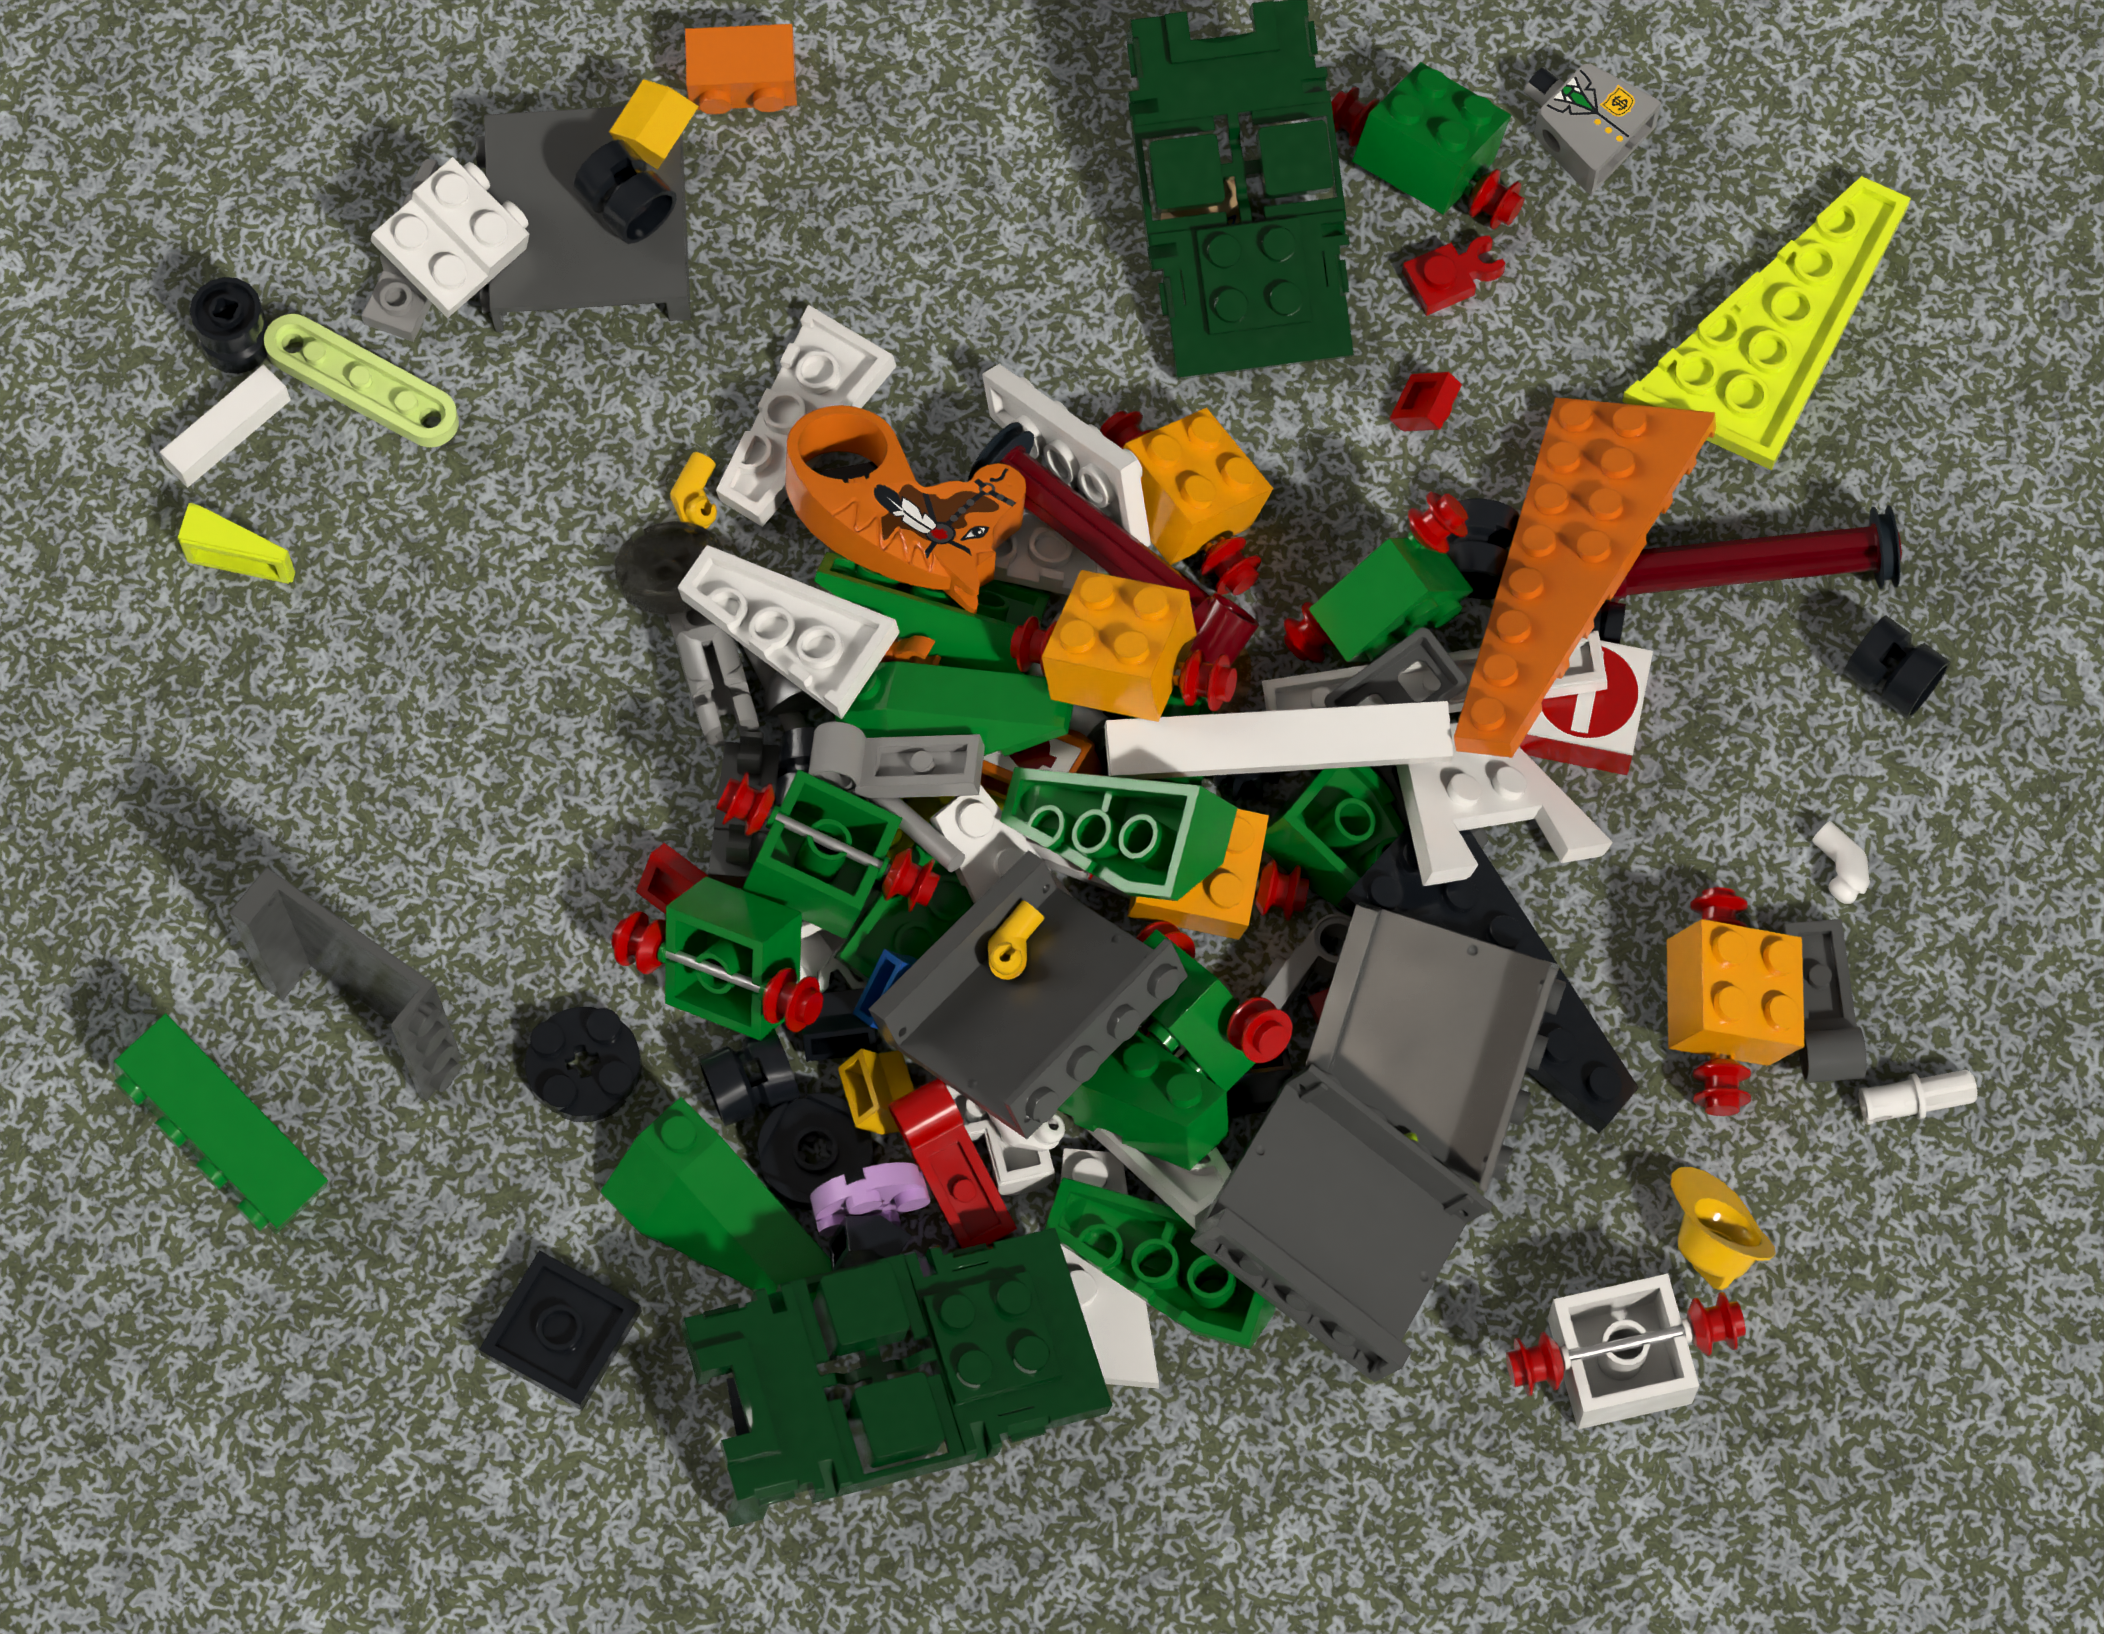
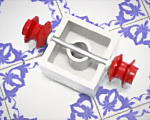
[1506,1274,1746,1430]

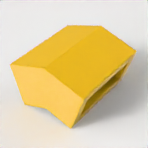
[609,79,699,170]
[838,1048,914,1135]

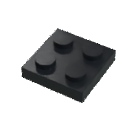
[479,1250,642,1411]

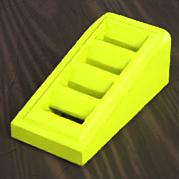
[178,503,295,584]

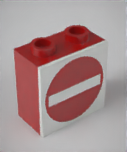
[1519,640,1653,775]

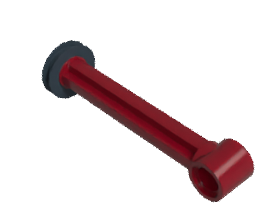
[968,422,1260,666]
[1602,505,1902,606]

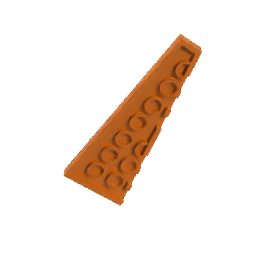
[1454,397,1716,758]

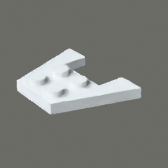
[1396,723,1613,886]

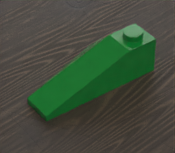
[835,661,1074,756]
[1263,766,1405,917]
[1000,767,1238,901]
[600,1097,832,1304]
[1044,1177,1276,1350]

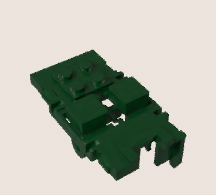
[1126,0,1354,380]
[681,1228,1113,1528]

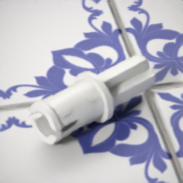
[1858,1070,1977,1125]

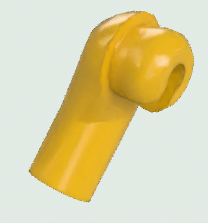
[670,452,717,531]
[988,900,1045,980]

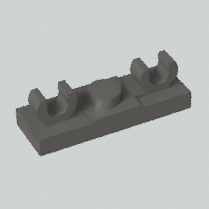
[708,731,780,889]

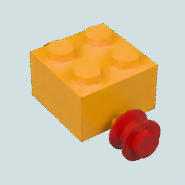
[1100,407,1274,596]
[1010,570,1237,722]
[1087,809,1309,940]
[1667,887,1805,1116]

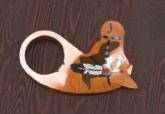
[785,405,1026,614]

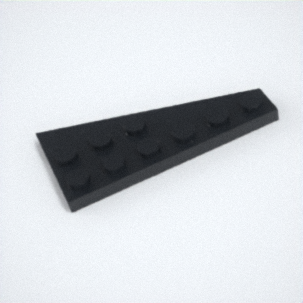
[1337,825,1639,1133]

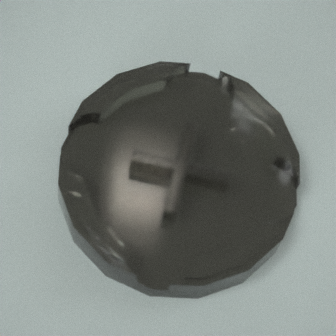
[615,521,724,615]

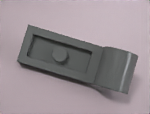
[1782,919,1867,1083]

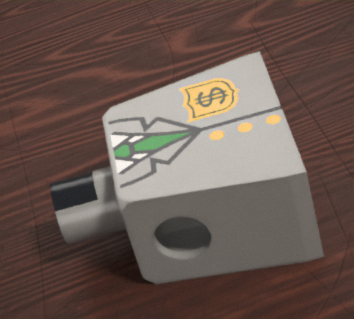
[1524,63,1661,195]

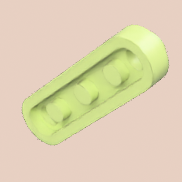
[264,314,459,447]

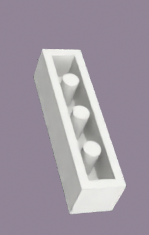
[160,364,291,488]

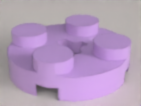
[810,1162,930,1237]

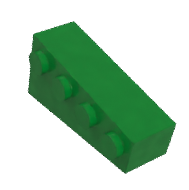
[114,1013,328,1235]
[1057,1030,1229,1171]

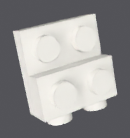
[371,157,530,318]

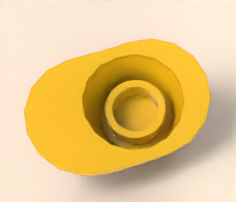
[1670,1167,1776,1290]

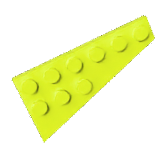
[1622,176,1911,470]

